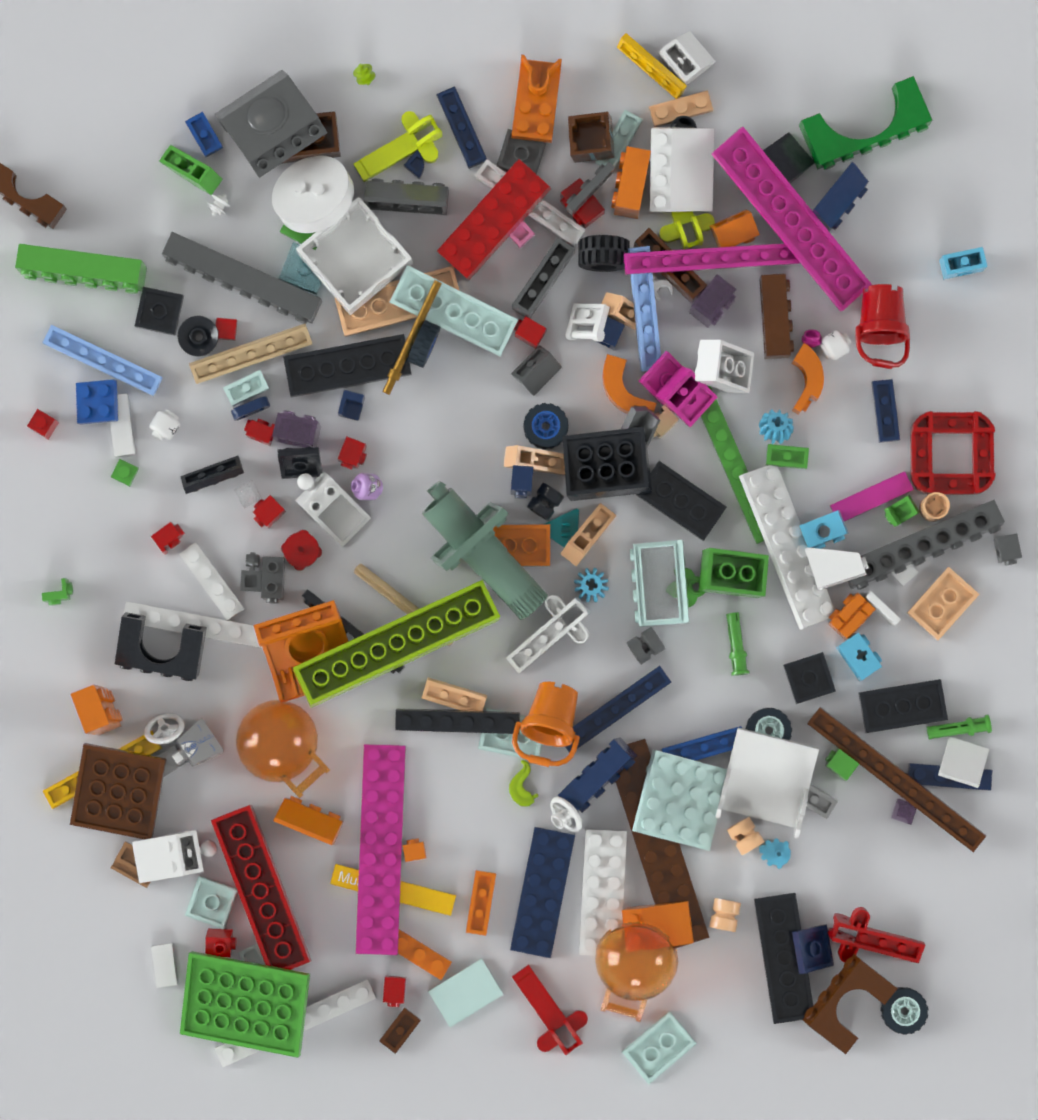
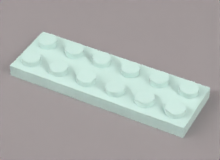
[390,265,518,356]

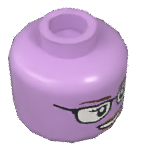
[351,473,383,500]

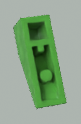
[159,145,223,195]

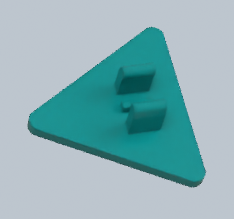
[543,508,579,548]

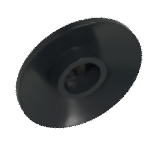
[177,316,219,357]

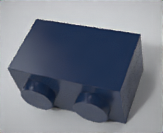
[511,465,534,499]

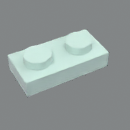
[223,370,269,407]

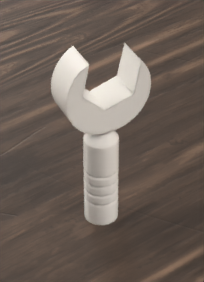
[652,273,673,301]

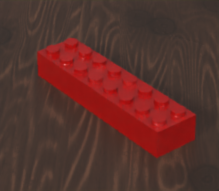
[211,805,312,970]

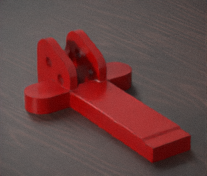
[828,907,926,964]
[512,964,588,1055]

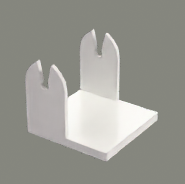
[715,727,819,838]

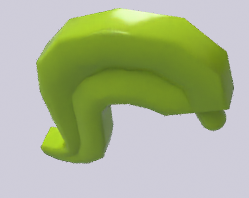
[509,760,539,806]

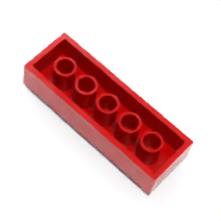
[437,159,551,281]

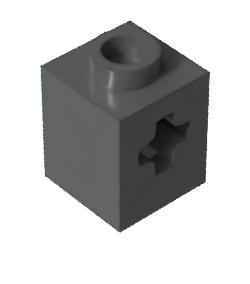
[993,533,1022,566]

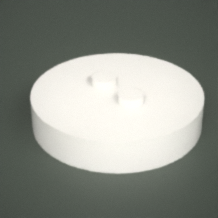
[272,155,354,233]

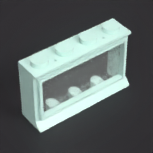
[630,540,690,627]

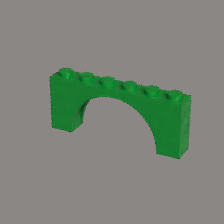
[799,76,933,170]

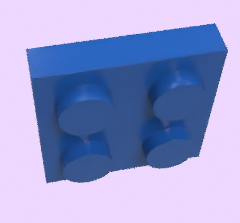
[76,379,118,425]

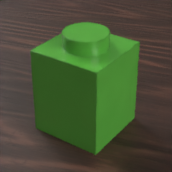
[825,749,859,781]

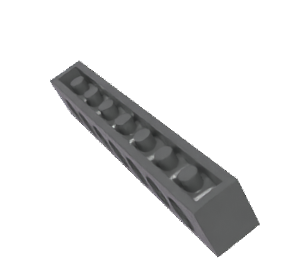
[848,500,1005,590]

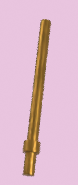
[382,280,442,395]

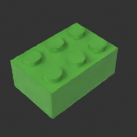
[699,548,769,598]

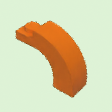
[602,354,657,414]

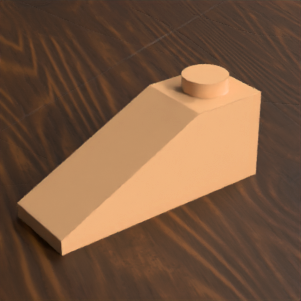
[504,445,565,475]
[561,503,617,567]

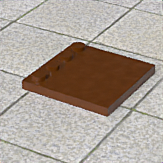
[70,743,166,839]

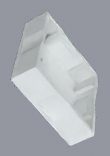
[296,197,413,315]

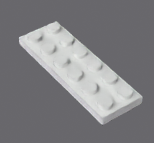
[579,829,627,957]

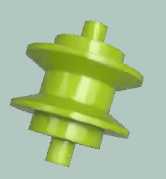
[353,64,376,85]

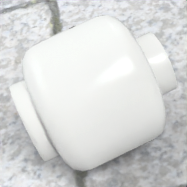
[819,330,851,360]
[149,409,180,441]

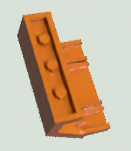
[254,600,349,703]

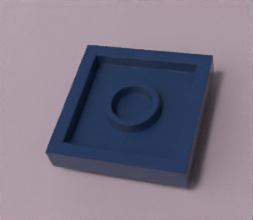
[792,924,834,974]

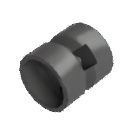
[627,627,665,665]

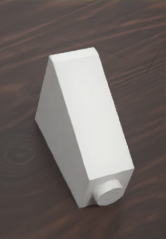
[805,548,869,590]

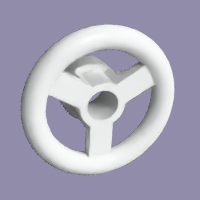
[144,713,185,744]
[550,797,582,832]

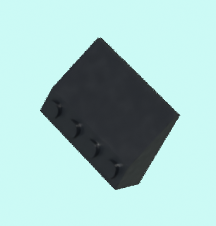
[562,427,652,501]

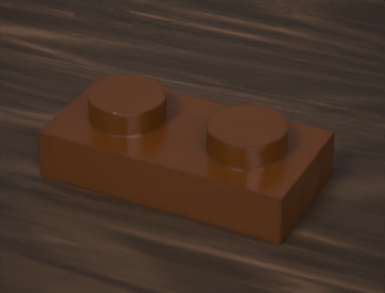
[379,1007,421,1054]

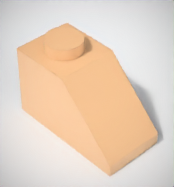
[601,292,636,330]

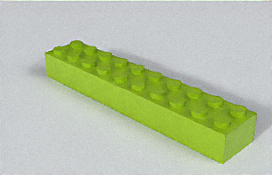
[293,580,500,708]

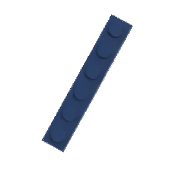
[565,666,672,753]

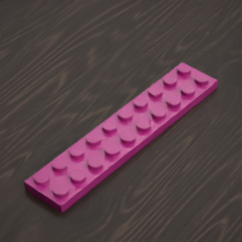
[711,126,872,312]
[356,744,406,955]

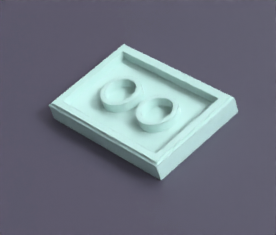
[478,708,542,758]
[428,958,504,1027]
[622,1011,697,1084]

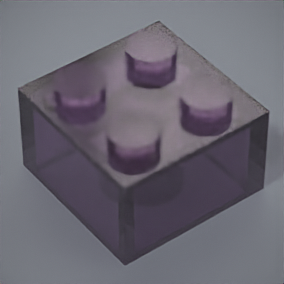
[689,274,736,328]
[272,410,321,448]

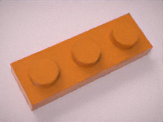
[466,870,496,936]
[398,929,452,980]

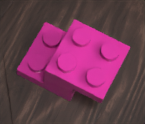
[639,351,718,427]

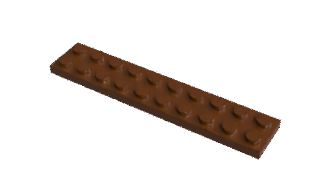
[616,739,710,950]

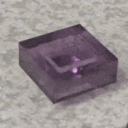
[891,798,917,825]

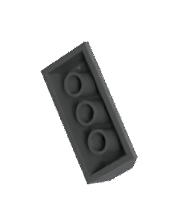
[364,178,449,215]

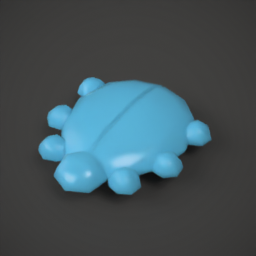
[759,838,791,869]

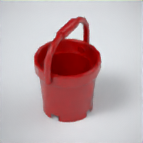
[855,284,910,369]

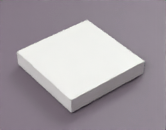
[938,736,989,788]

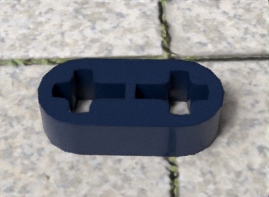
[231,396,270,421]

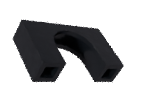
[114,612,207,681]

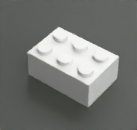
[695,340,754,393]

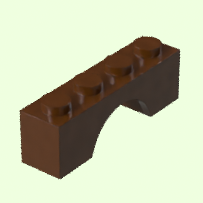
[0,163,67,229]

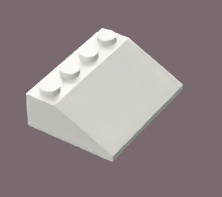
[650,127,715,212]

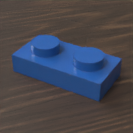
[185,111,223,158]

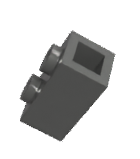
[261,557,285,604]

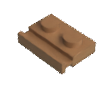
[110,841,151,888]

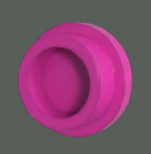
[802,329,822,348]

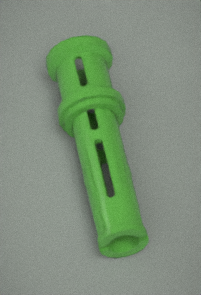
[726,612,750,676]
[927,714,992,740]

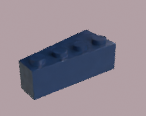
[558,737,637,813]

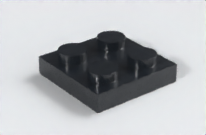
[134,287,184,336]
[277,446,323,479]
[783,652,836,704]

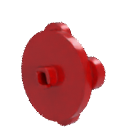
[281,530,322,571]

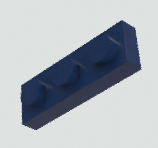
[871,379,900,443]

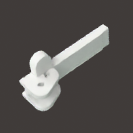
[506,595,591,674]

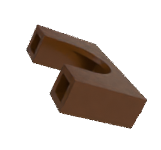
[803,954,898,1055]

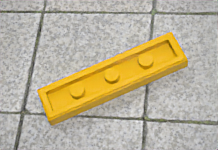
[617,33,687,99]

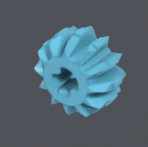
[759,409,794,445]
[574,568,609,603]

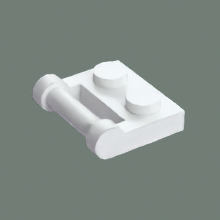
[565,303,610,342]

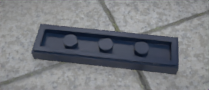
[436,86,487,169]

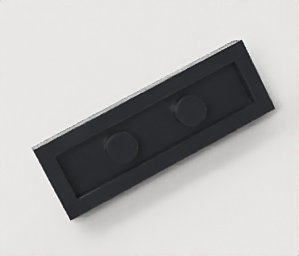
[180,455,244,494]

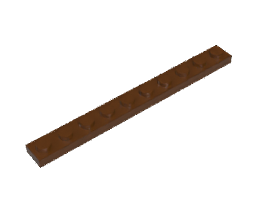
[807,707,987,853]

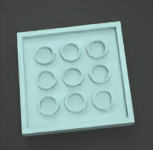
[632,750,727,851]

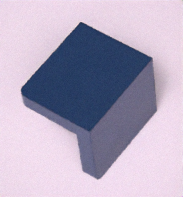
[596,317,625,350]
[338,390,365,421]

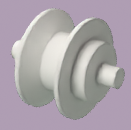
[208,193,230,217]

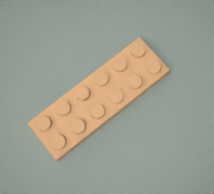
[334,266,460,337]

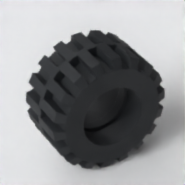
[578,235,630,272]

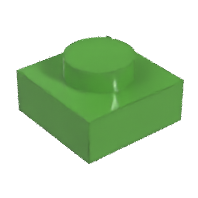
[111,459,139,487]

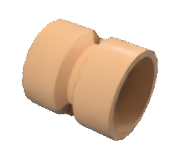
[919,492,950,522]
[727,816,765,855]
[709,898,741,932]

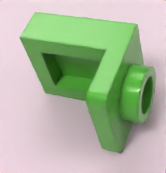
[884,495,920,527]
[42,578,73,606]

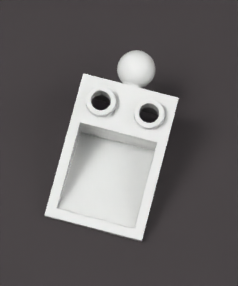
[295,472,371,547]
[132,830,217,883]

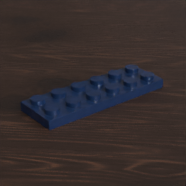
[510,827,575,958]

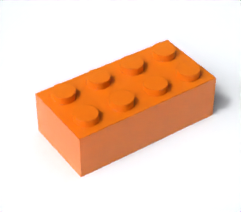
[70,685,123,736]

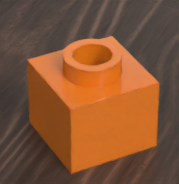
[403,838,427,862]

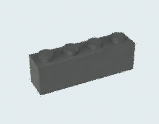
[512,238,575,318]

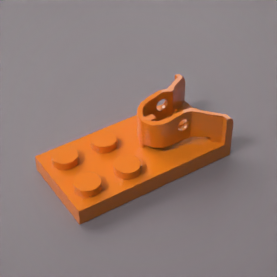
[511,54,562,143]

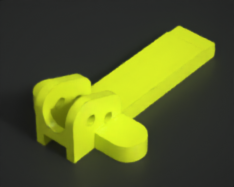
[353,111,443,182]
[659,211,715,250]

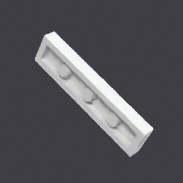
[179,542,245,621]

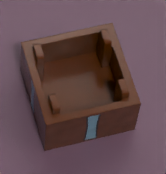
[568,111,615,163]

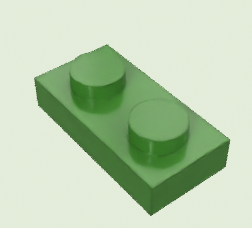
[766,444,809,469]

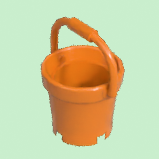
[512,681,580,767]

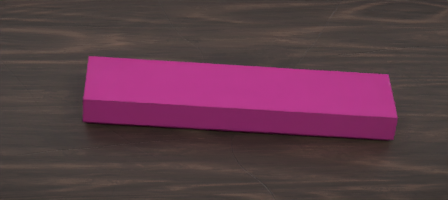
[830,471,914,522]

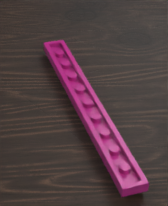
[624,244,801,275]

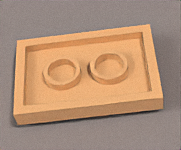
[907,567,980,641]

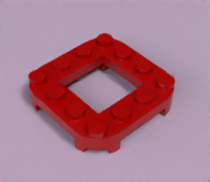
[910,411,996,495]

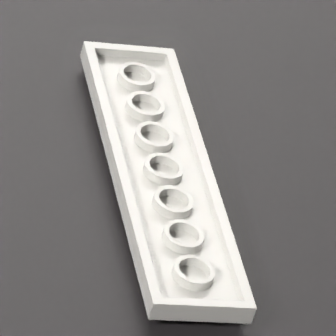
[739,465,835,630]

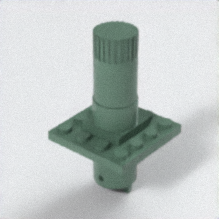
[422,481,548,620]

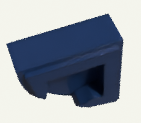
[404,150,424,179]

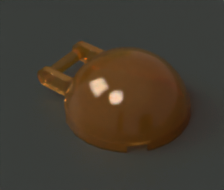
[236,700,330,798]
[595,922,678,1022]

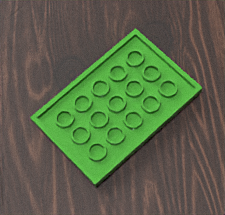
[180,951,310,1058]

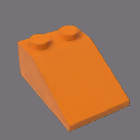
[622,901,694,952]

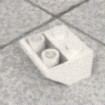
[659,31,716,85]

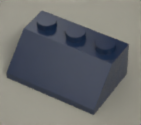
[813,162,869,232]

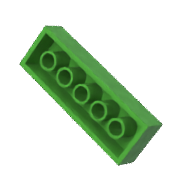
[15,244,147,294]

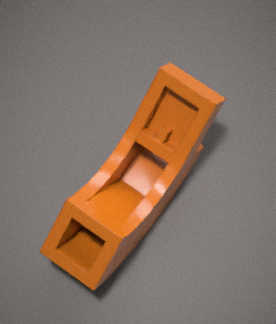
[791,343,824,415]

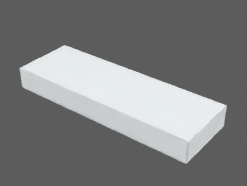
[110,393,136,457]

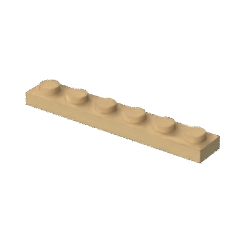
[189,323,312,384]

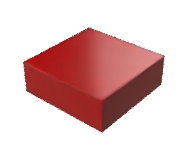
[216,318,237,341]

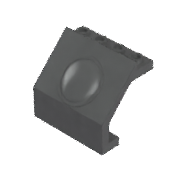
[215,70,328,178]

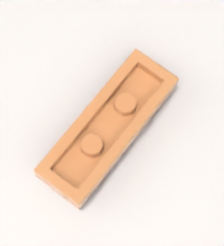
[649,90,713,127]
[422,677,487,711]

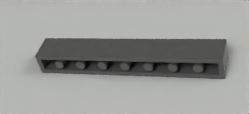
[162,232,322,324]

